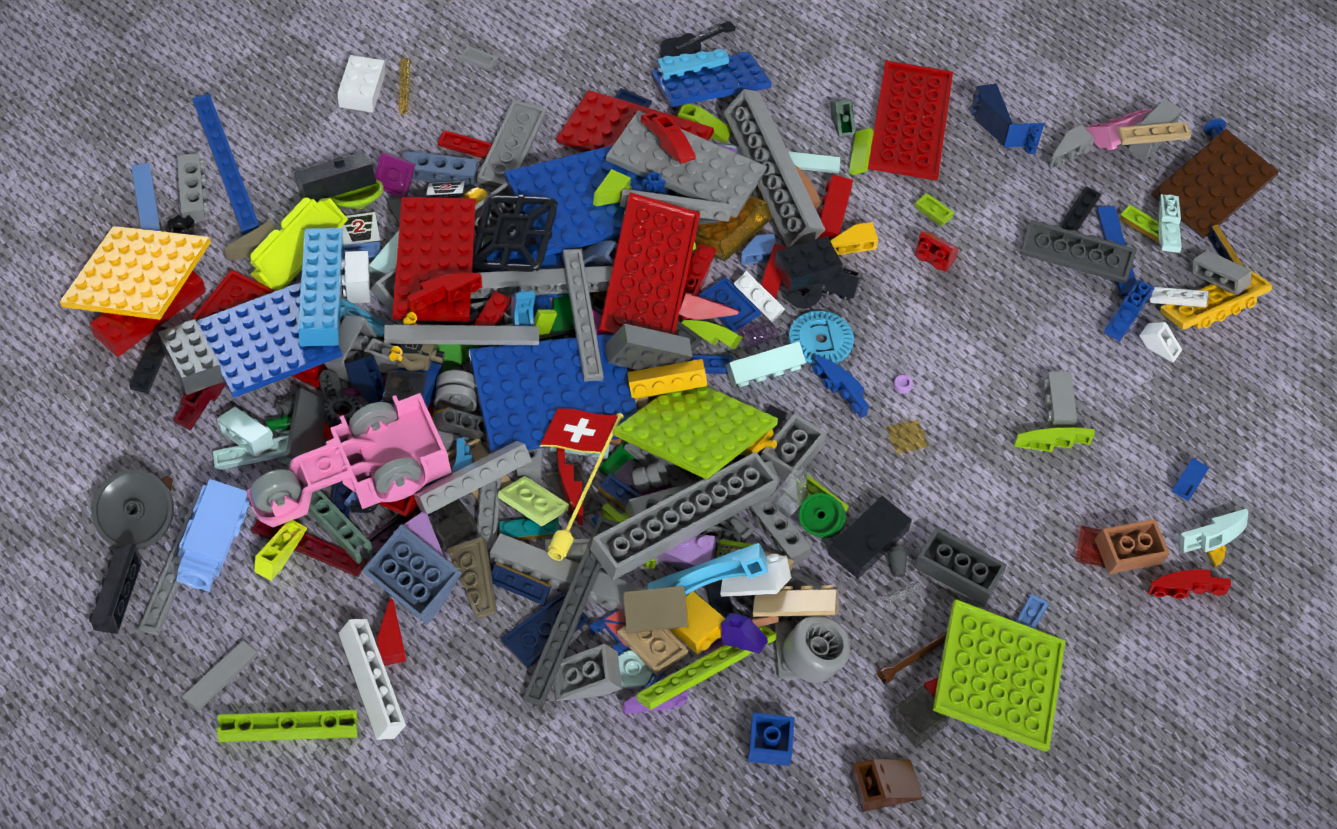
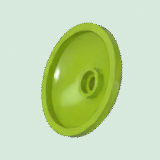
[330,180,384,209]

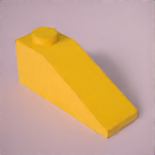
[831,222,878,255]

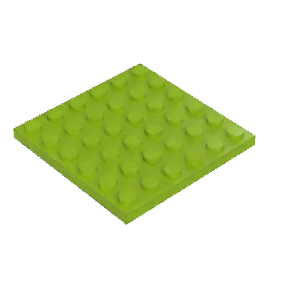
[614,386,778,480]
[933,600,1066,752]

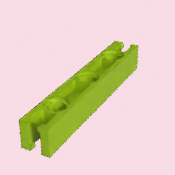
[217,710,358,742]

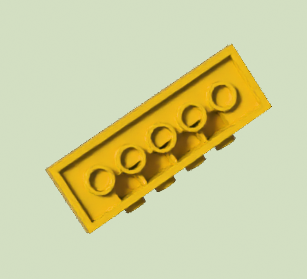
[1160,268,1272,330]

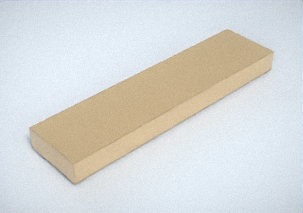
[1117,122,1191,145]

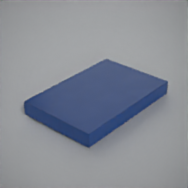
[698,276,761,332]

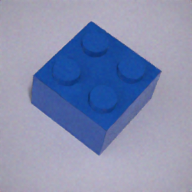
[748,713,795,766]

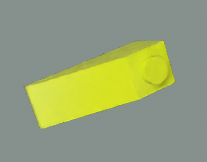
[254,520,307,581]

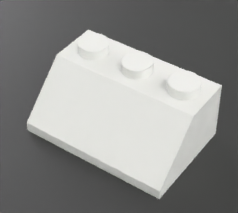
[721,554,791,597]

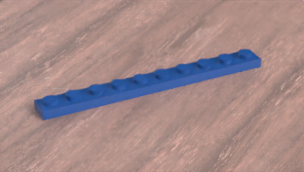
[192,94,260,235]

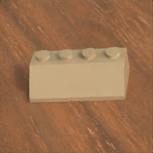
[753,585,839,617]

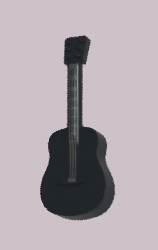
[660,21,736,58]

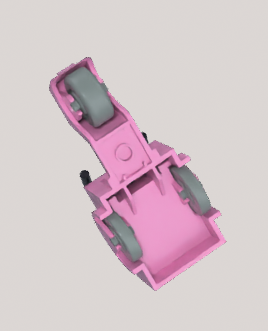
[247,393,452,527]

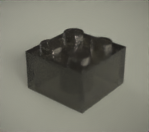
[889,686,950,749]

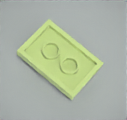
[498,476,569,526]

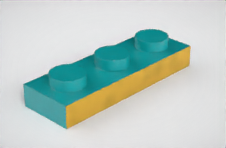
[499,517,560,540]

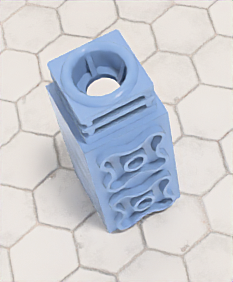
[176,479,250,592]

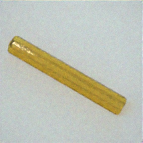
[399,58,410,114]

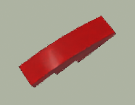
[556,448,583,525]

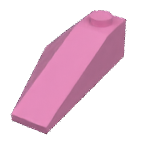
[1085,109,1153,150]

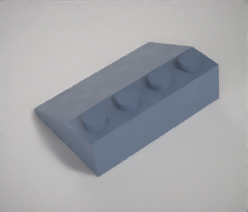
[362,524,462,625]

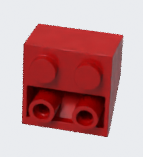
[915,231,959,272]

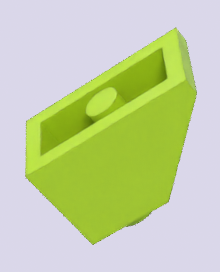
[593,169,632,206]

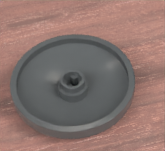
[92,469,174,549]

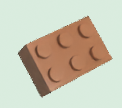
[1095,519,1170,574]

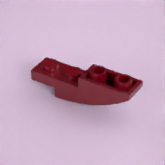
[173,380,226,431]

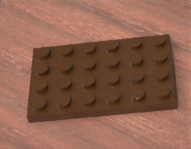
[1151,129,1279,239]

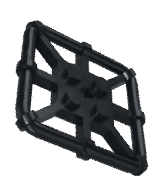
[473,194,558,272]

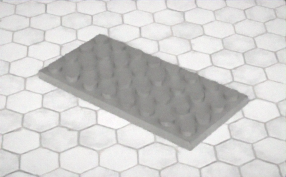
[606,110,767,218]

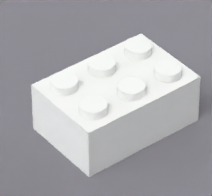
[337,55,386,113]

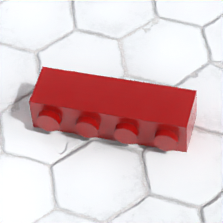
[817,175,853,241]

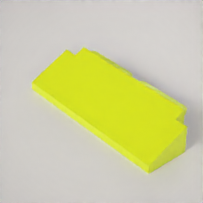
[250,198,348,291]

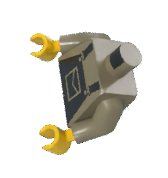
[389,312,445,372]

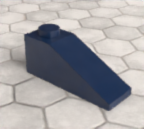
[345,355,386,404]

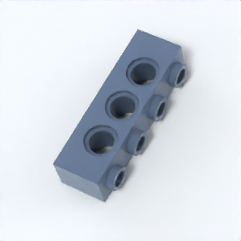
[404,151,478,187]

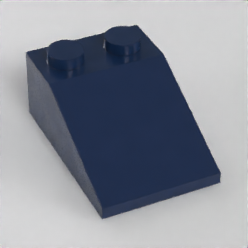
[970,83,1012,145]

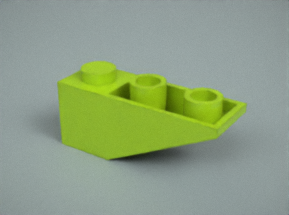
[678,104,732,143]

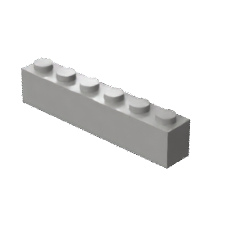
[413,441,532,515]

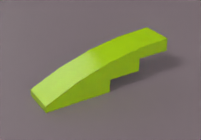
[1014,427,1095,452]

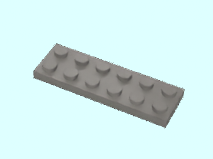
[477,100,547,188]

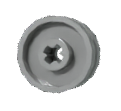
[434,370,477,414]

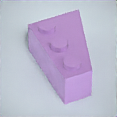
[393,512,445,559]
[655,534,716,570]

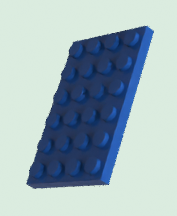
[651,52,772,107]

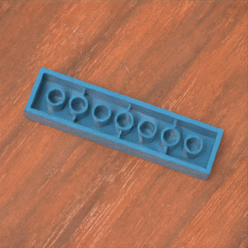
[298,228,344,346]

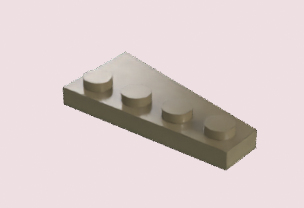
[447,537,498,619]

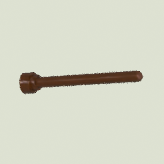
[877,631,947,684]

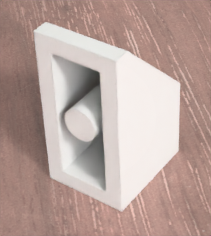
[1139,322,1182,362]

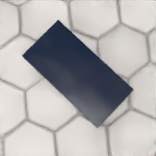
[501,591,590,669]

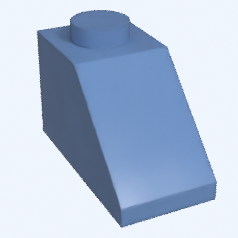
[740,234,776,265]

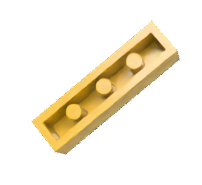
[627,359,708,399]

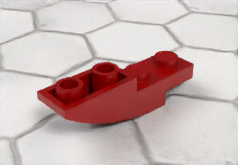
[641,111,696,164]
[683,244,716,295]
[407,273,482,312]
[1148,569,1231,599]

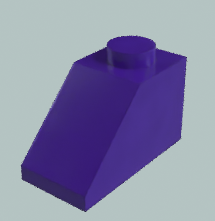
[721,613,768,654]

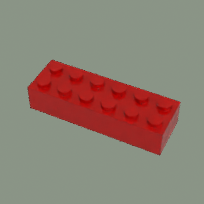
[90,271,206,358]

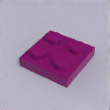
[375,152,416,198]

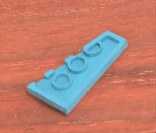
[658,49,729,80]

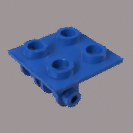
[1004,123,1044,154]

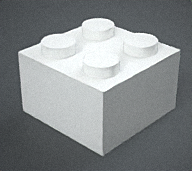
[342,251,370,303]

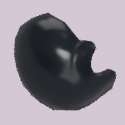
[165,215,195,235]

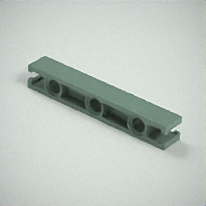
[280,463,374,564]

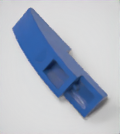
[1104,279,1155,342]
[812,355,869,418]

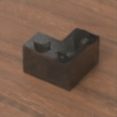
[432,499,477,552]

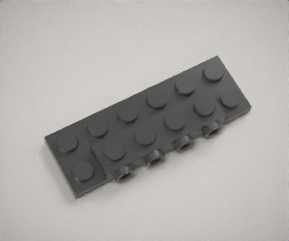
[1020,220,1137,284]

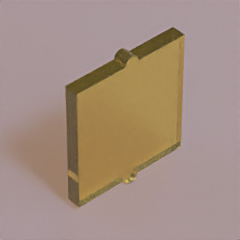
[887,420,929,454]

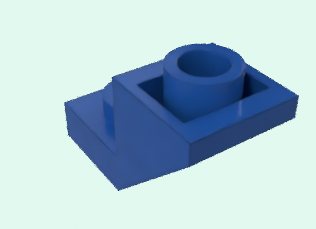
[1172,458,1210,502]

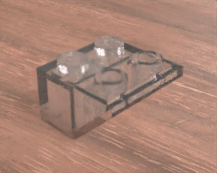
[770,465,809,519]

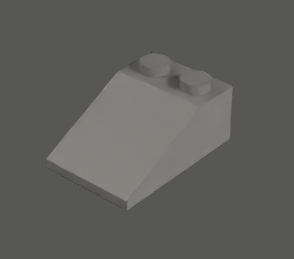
[554,644,622,701]

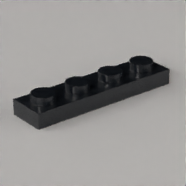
[129,325,167,394]

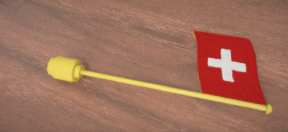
[540,408,624,561]

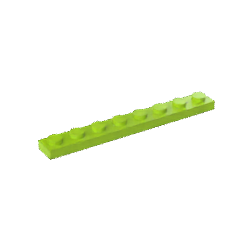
[637,625,776,710]

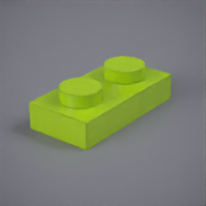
[915,193,954,227]

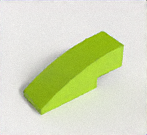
[682,320,743,350]

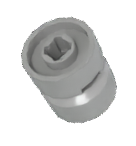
[633,461,669,493]

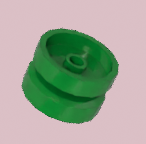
[799,493,846,539]

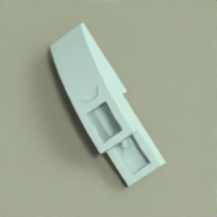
[1158,194,1182,253]
[1180,509,1248,553]

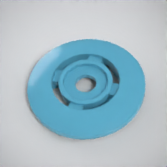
[789,311,854,364]

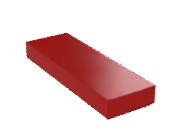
[438,130,493,159]
[761,243,789,299]

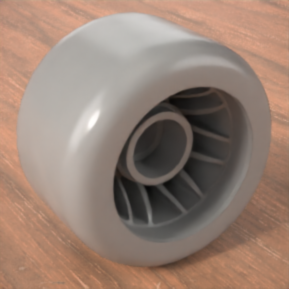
[783,615,850,683]

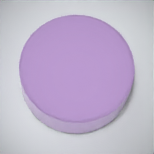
[894,375,913,393]

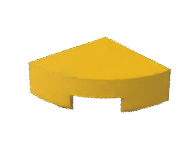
[1206,545,1226,567]

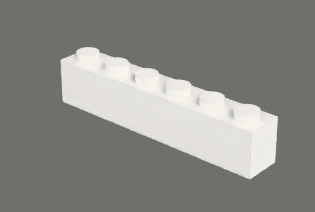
[338,619,406,740]

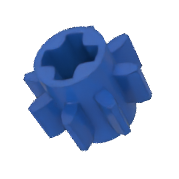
[642,172,666,194]

